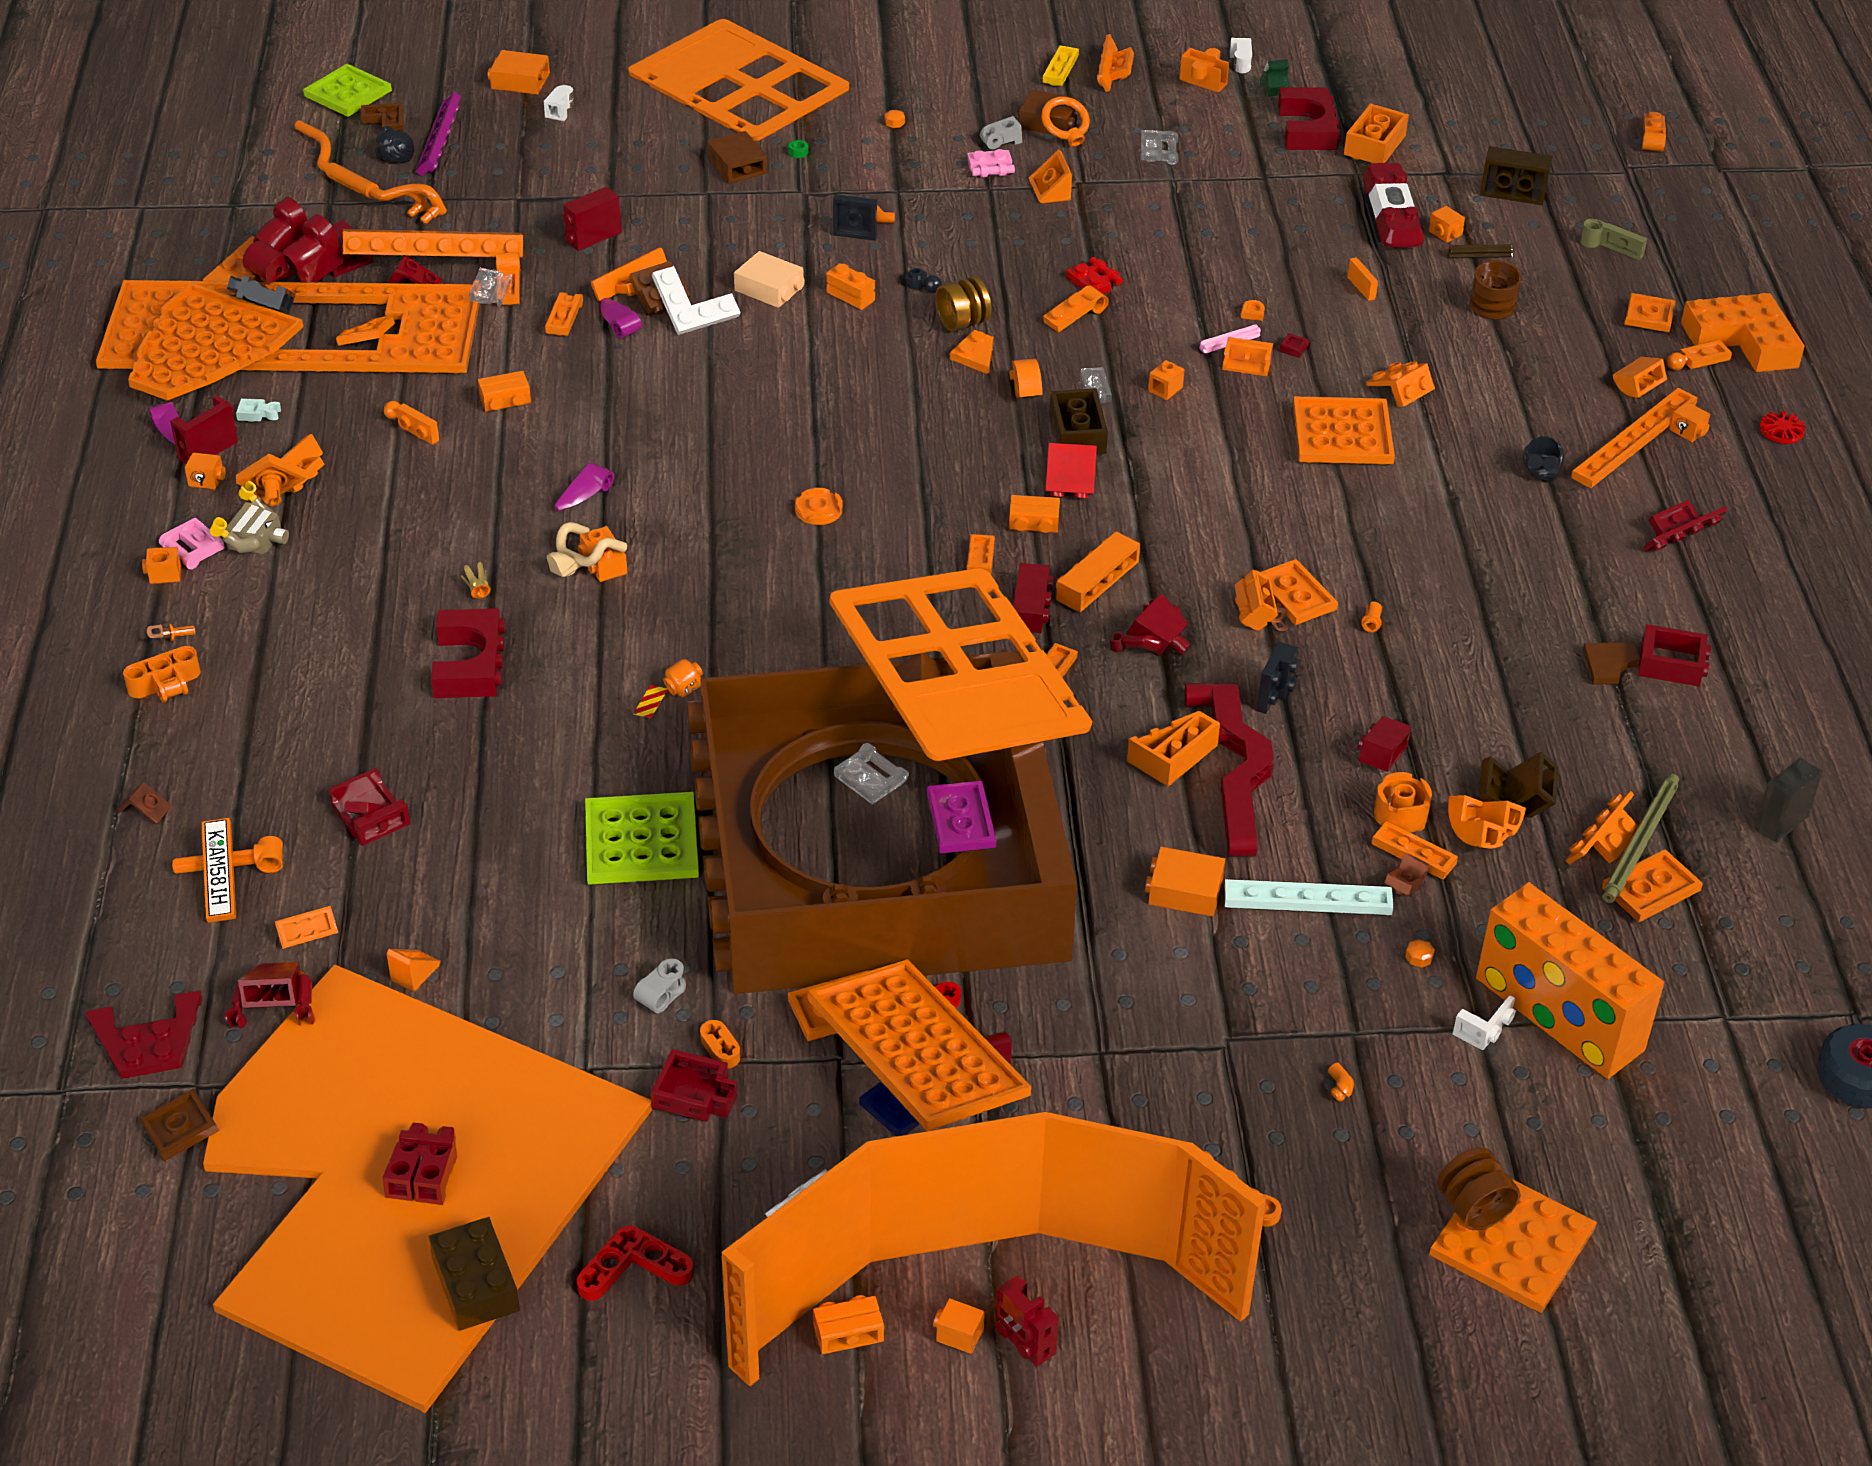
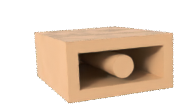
[734,251,805,308]

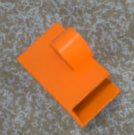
[1179,48,1229,93]

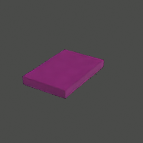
[927,781,996,853]

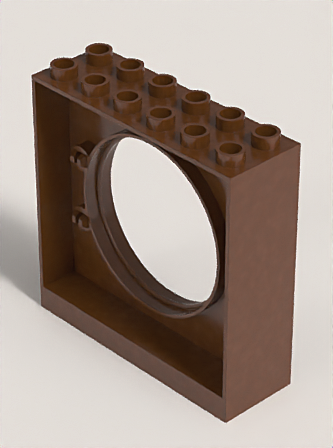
[687,651,1077,994]

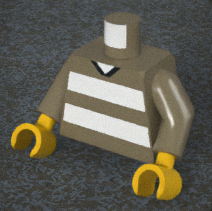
[210,481,289,554]

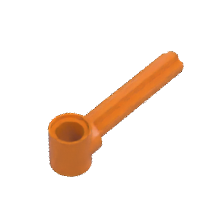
[172,836,283,874]

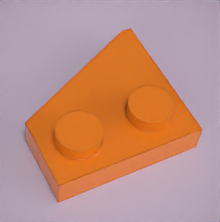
[950,330,994,374]

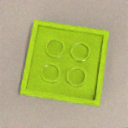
[303,64,392,117]

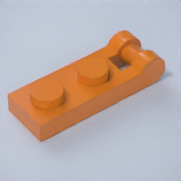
[545,292,583,336]

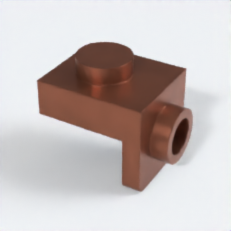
[1384,853,1430,896]

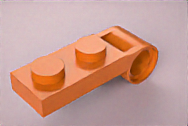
[1642,112,1666,152]
[496,252,520,305]
[1043,285,1108,333]

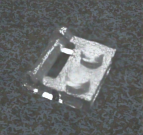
[1141,130,1179,165]
[834,743,909,804]

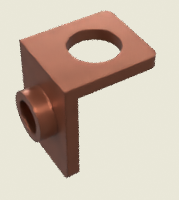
[117,782,171,824]

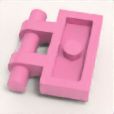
[967,149,1015,178]

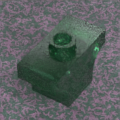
[1259,59,1289,97]

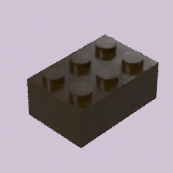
[1479,146,1552,206]
[1049,388,1108,455]
[428,1217,520,1331]

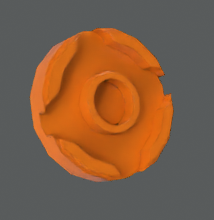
[795,488,843,525]

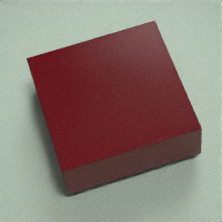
[1279,333,1309,358]
[344,801,383,815]

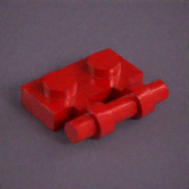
[1066,257,1123,294]

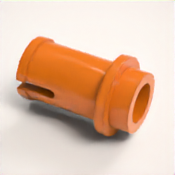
[1361,602,1382,632]

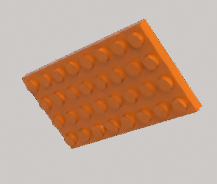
[807,959,1031,1131]

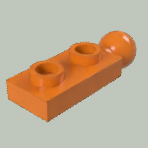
[1667,340,1732,371]
[384,401,439,445]

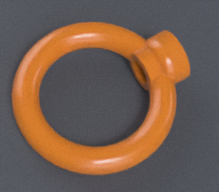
[1041,97,1090,147]

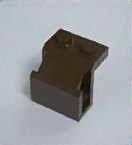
[1479,752,1558,818]

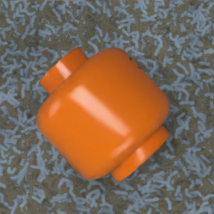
[663,659,703,697]

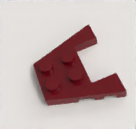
[86,990,203,1079]

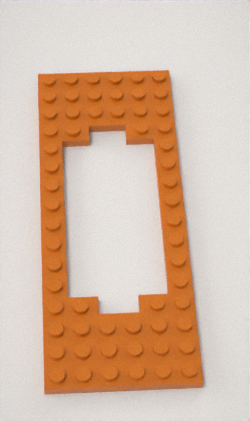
[96,280,482,374]

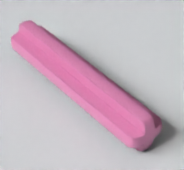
[1199,325,1261,354]

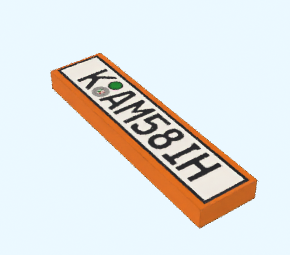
[202,818,236,923]

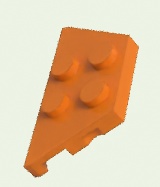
[202,236,261,282]

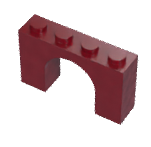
[1278,87,1341,150]
[431,608,506,698]

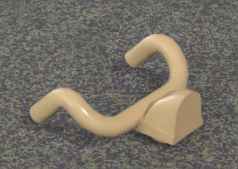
[546,522,627,577]

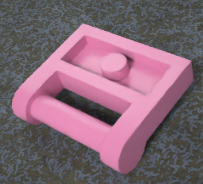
[159,518,225,569]

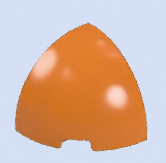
[1448,795,1526,848]

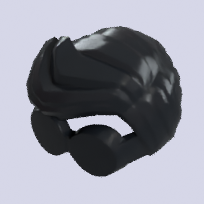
[375,126,414,163]
[1523,436,1564,482]

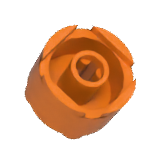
[1374,772,1432,833]

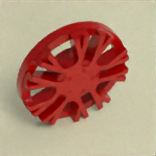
[1760,411,1805,444]

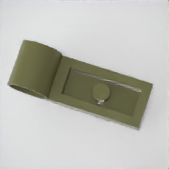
[1580,219,1647,260]

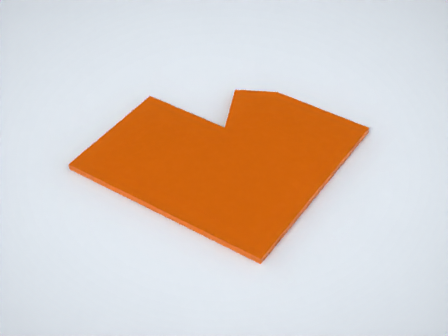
[203,964,653,1413]

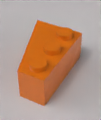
[1127,711,1220,787]

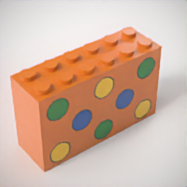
[1476,882,1664,1080]

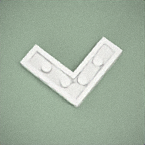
[652,266,740,335]

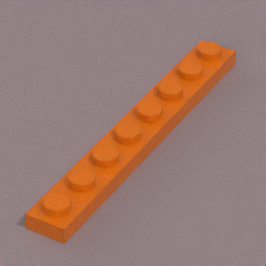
[1571,388,1698,488]

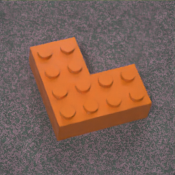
[1681,293,1805,372]

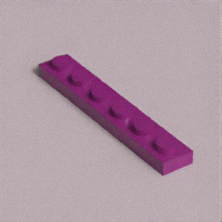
[416,91,461,177]

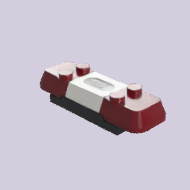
[1363,163,1424,247]

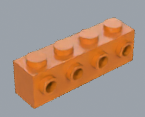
[1056,531,1140,612]

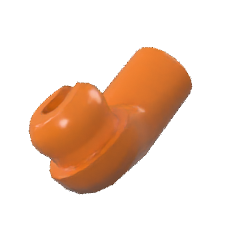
[877,205,895,223]
[1328,1063,1354,1102]

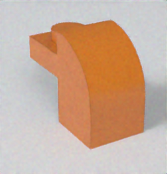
[1009,358,1043,398]

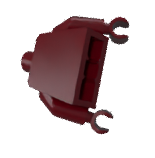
[1110,594,1191,655]
[225,962,315,1028]

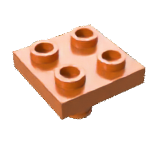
[236,454,307,506]

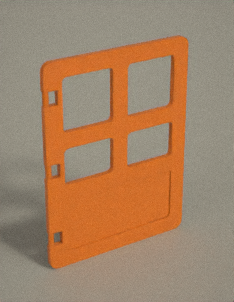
[628,19,849,141]
[829,568,1092,761]

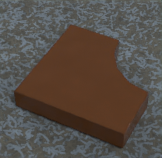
[1583,642,1640,684]

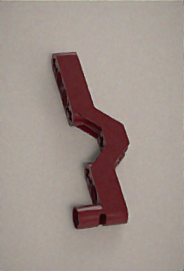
[1184,683,1274,857]

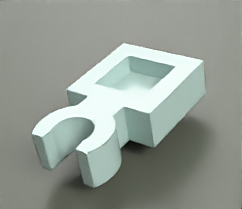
[236,399,281,422]

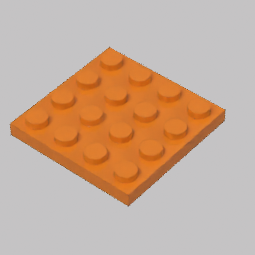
[1293,396,1395,465]
[1429,1179,1597,1314]

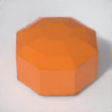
[885,110,905,128]
[1405,939,1435,968]

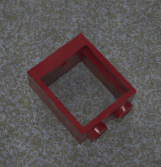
[1638,624,1711,687]

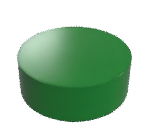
[788,140,809,158]

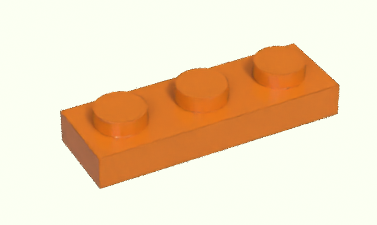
[1372,821,1458,880]

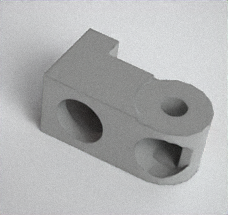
[980,116,1022,149]

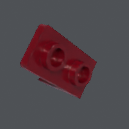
[387,255,443,284]

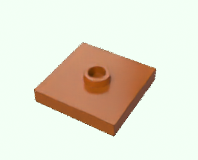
[1624,293,1675,332]

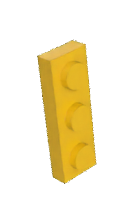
[1043,45,1079,86]

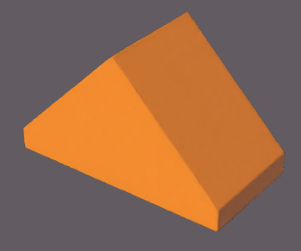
[387,949,441,992]

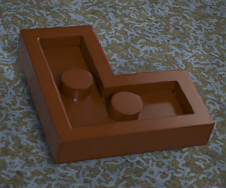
[361,103,404,131]

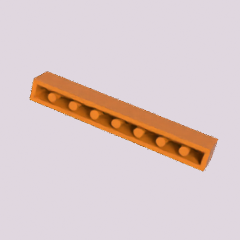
[342,229,523,257]

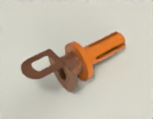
[147,624,195,644]

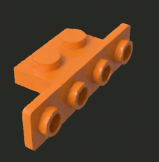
[1097,34,1134,92]
[591,248,667,301]
[254,434,325,502]
[1565,791,1638,865]

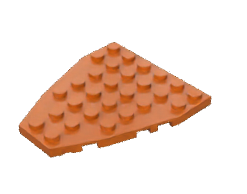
[128,282,303,400]

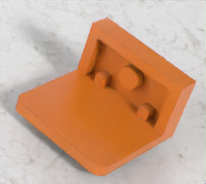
[1366,361,1435,407]

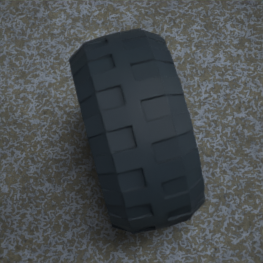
[1816,1023,1872,1109]

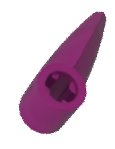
[600,298,642,339]
[149,401,179,444]
[555,462,614,511]

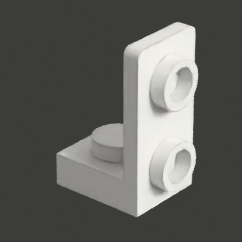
[1453,995,1516,1050]

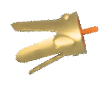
[461,562,490,599]

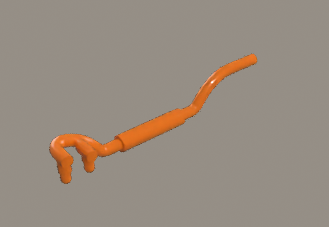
[295,120,447,224]

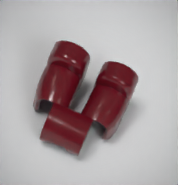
[242,197,344,284]

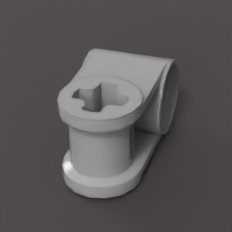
[633,959,686,1013]

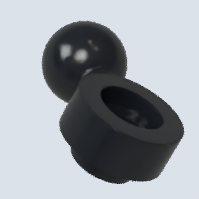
[905,268,942,293]

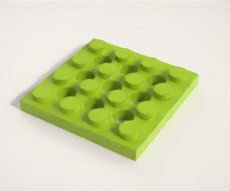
[585,792,699,885]

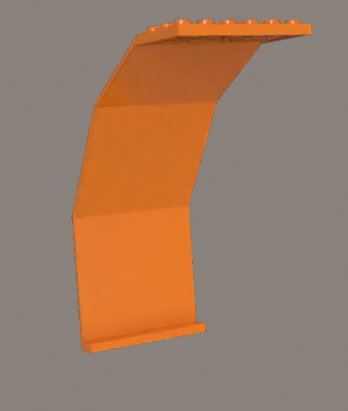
[722,1112,1266,1386]

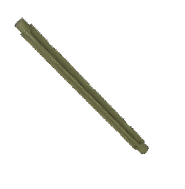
[1602,774,1679,903]

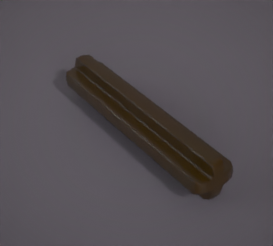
[1448,244,1513,258]

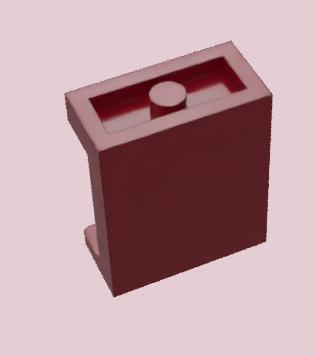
[170,395,238,464]
[329,768,410,846]

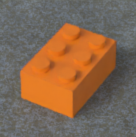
[1344,104,1409,163]

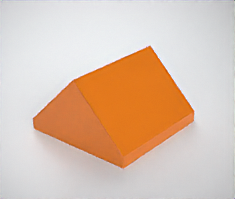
[1029,149,1072,203]

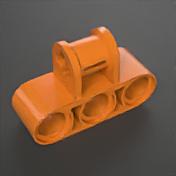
[123,646,201,703]

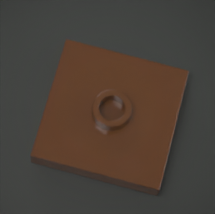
[140,1088,219,1162]

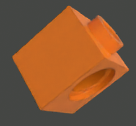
[142,546,182,584]

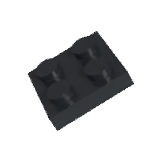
[833,194,877,241]

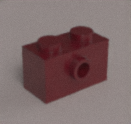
[1358,716,1412,772]

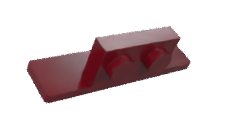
[1643,500,1728,552]

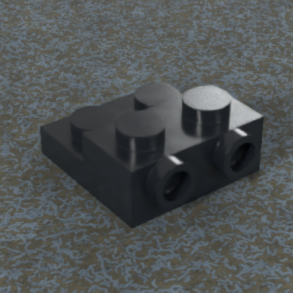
[1257,641,1300,714]

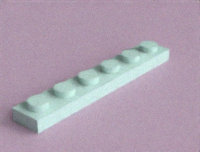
[1224,879,1393,915]

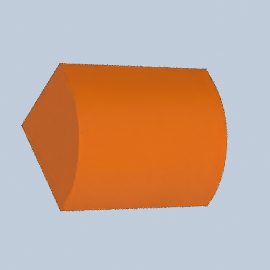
[1613,357,1667,398]

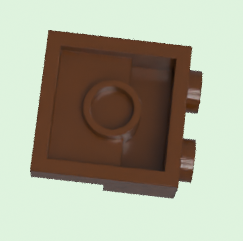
[629,261,691,316]

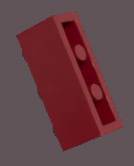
[1013,563,1054,633]

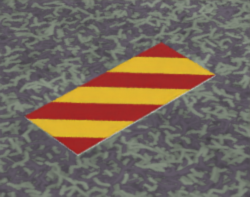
[633,685,668,718]

